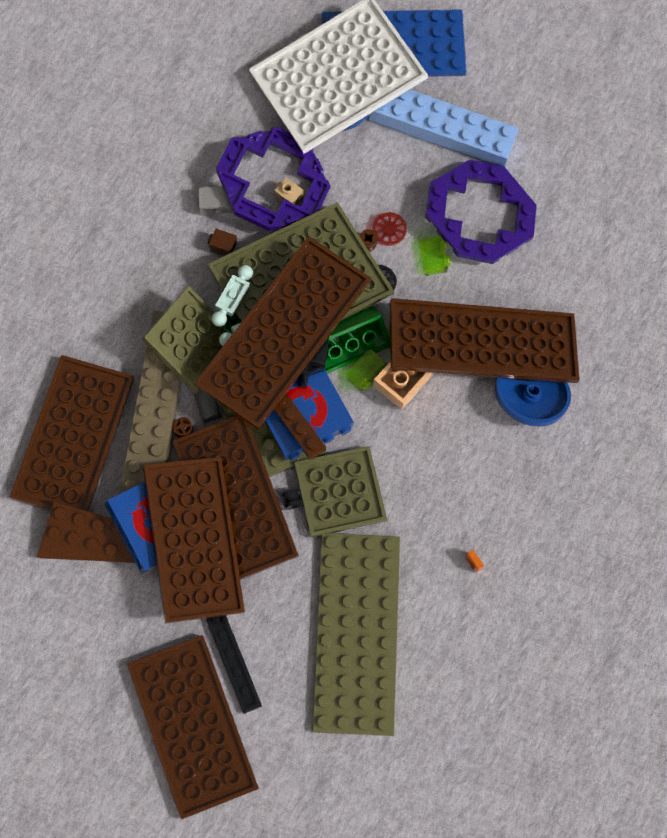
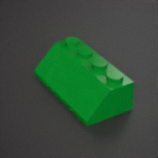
[325,306,390,374]

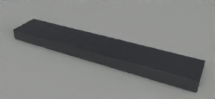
[206,616,262,714]

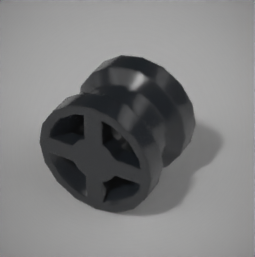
[281,489,304,510]

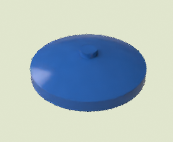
[495,377,571,427]

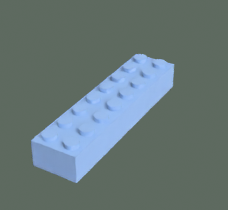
[369,89,519,167]

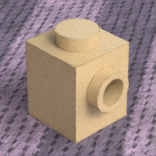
[274,178,303,205]

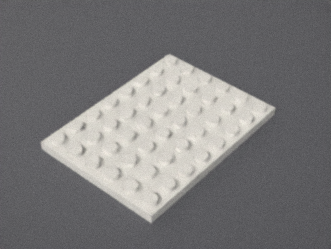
[249,0,428,153]

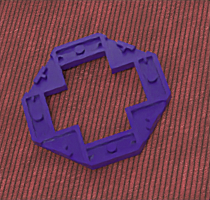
[216,127,331,231]
[425,159,537,264]

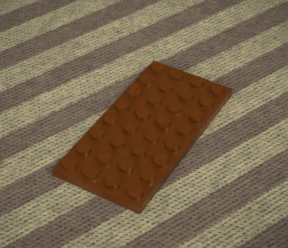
[10,355,135,511]
[173,415,299,580]
[143,457,245,624]
[127,635,259,820]

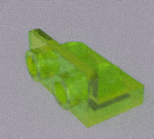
[418,233,451,276]
[344,348,387,392]

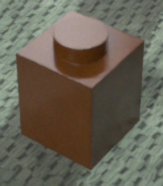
[207,228,237,256]

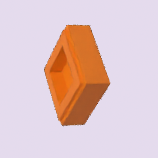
[465,550,484,573]

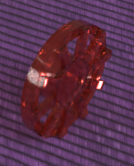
[372,212,407,246]

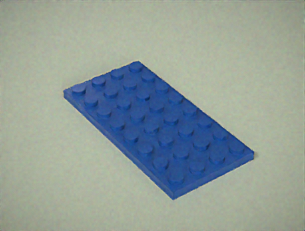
[322,10,467,77]

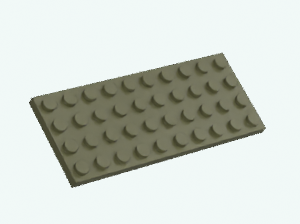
[313,533,400,736]

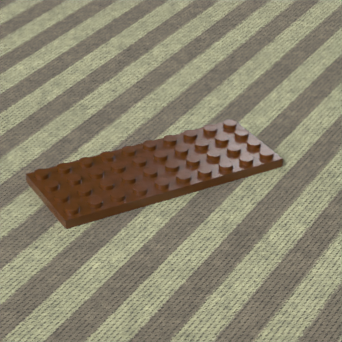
[194,236,371,430]
[390,298,580,383]

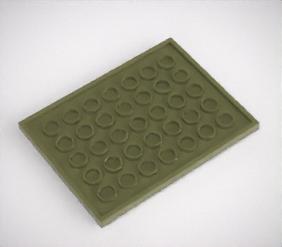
[208,202,394,322]

